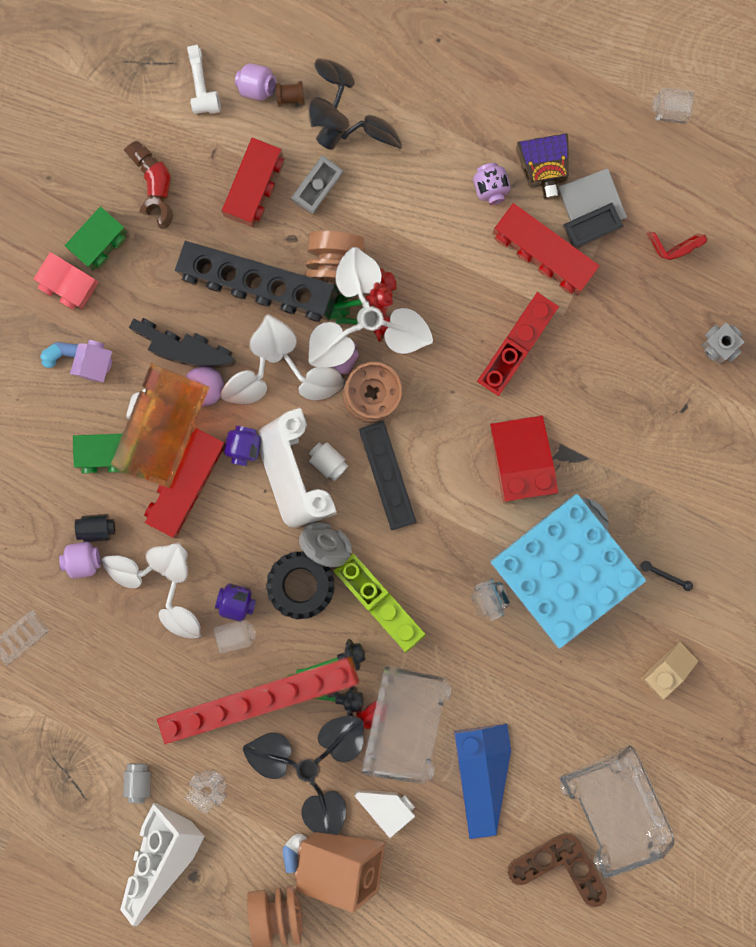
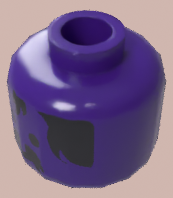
[224,426,261,466]
[215,583,256,622]

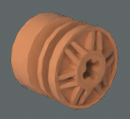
[305,231,365,288]
[343,362,402,422]
[247,886,303,947]

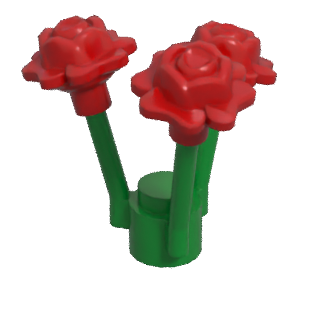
[330,268,397,342]

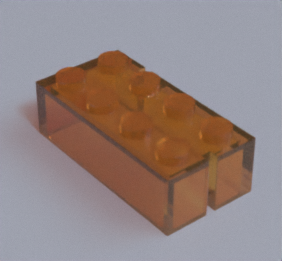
[111,363,210,488]

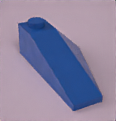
[454,723,511,839]

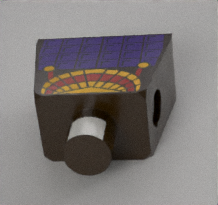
[516,133,569,200]

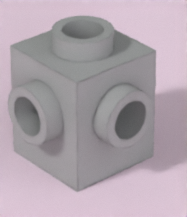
[701,323,744,364]

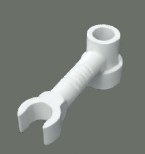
[188,45,221,114]

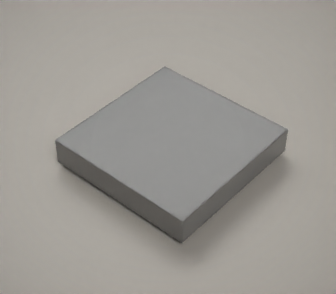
[558,168,627,221]

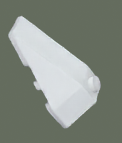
[120,803,205,926]

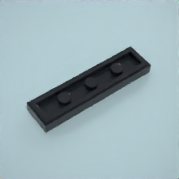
[359,421,417,531]

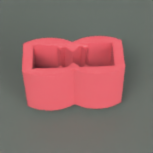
[34,252,99,310]

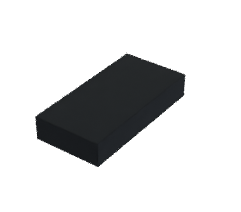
[563,203,623,249]

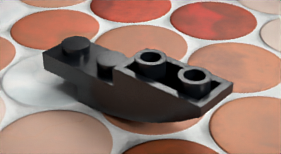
[129,318,236,368]

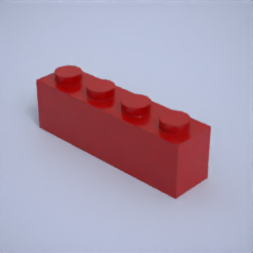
[493,203,600,295]
[144,428,225,539]

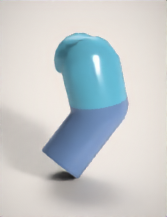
[40,342,78,368]

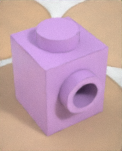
[70,340,112,382]

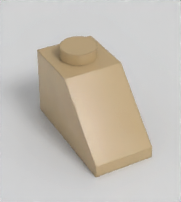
[641,641,698,700]

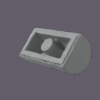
[291,155,344,214]

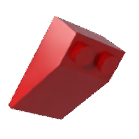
[490,415,558,503]

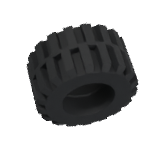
[266,551,335,619]

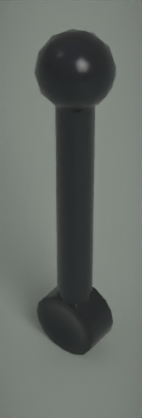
[641,561,693,591]

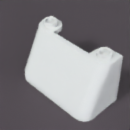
[257,408,338,528]

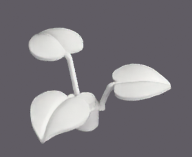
[308,247,433,368]
[221,315,345,404]
[101,543,202,638]

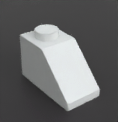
[355,789,415,838]

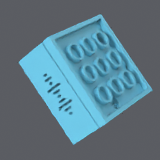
[491,494,646,649]

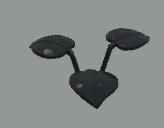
[309,58,402,150]
[243,716,364,835]

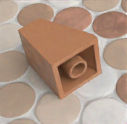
[295,832,385,913]

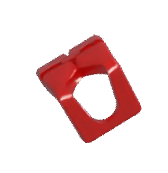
[646,231,708,260]

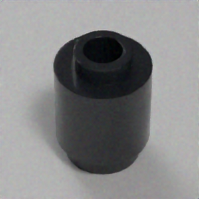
[75,514,115,542]

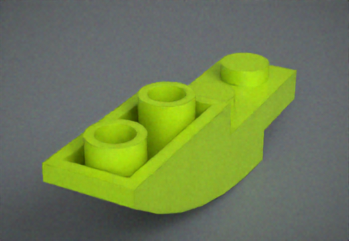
[334,553,427,654]

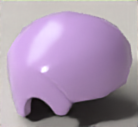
[182,366,224,407]

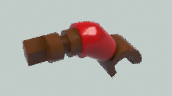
[124,140,173,229]

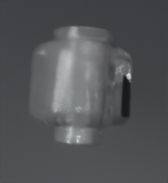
[470,578,510,621]

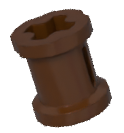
[276,81,304,107]

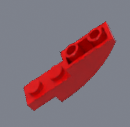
[477,291,560,397]

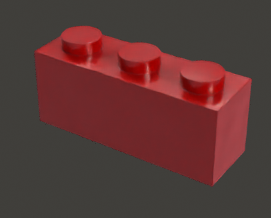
[221,137,285,228]

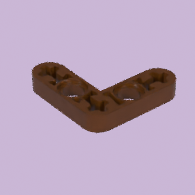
[507,832,607,907]

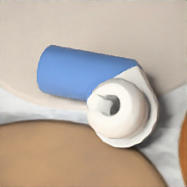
[282,834,307,873]

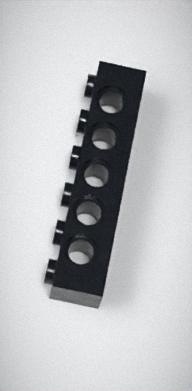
[175,241,339,322]

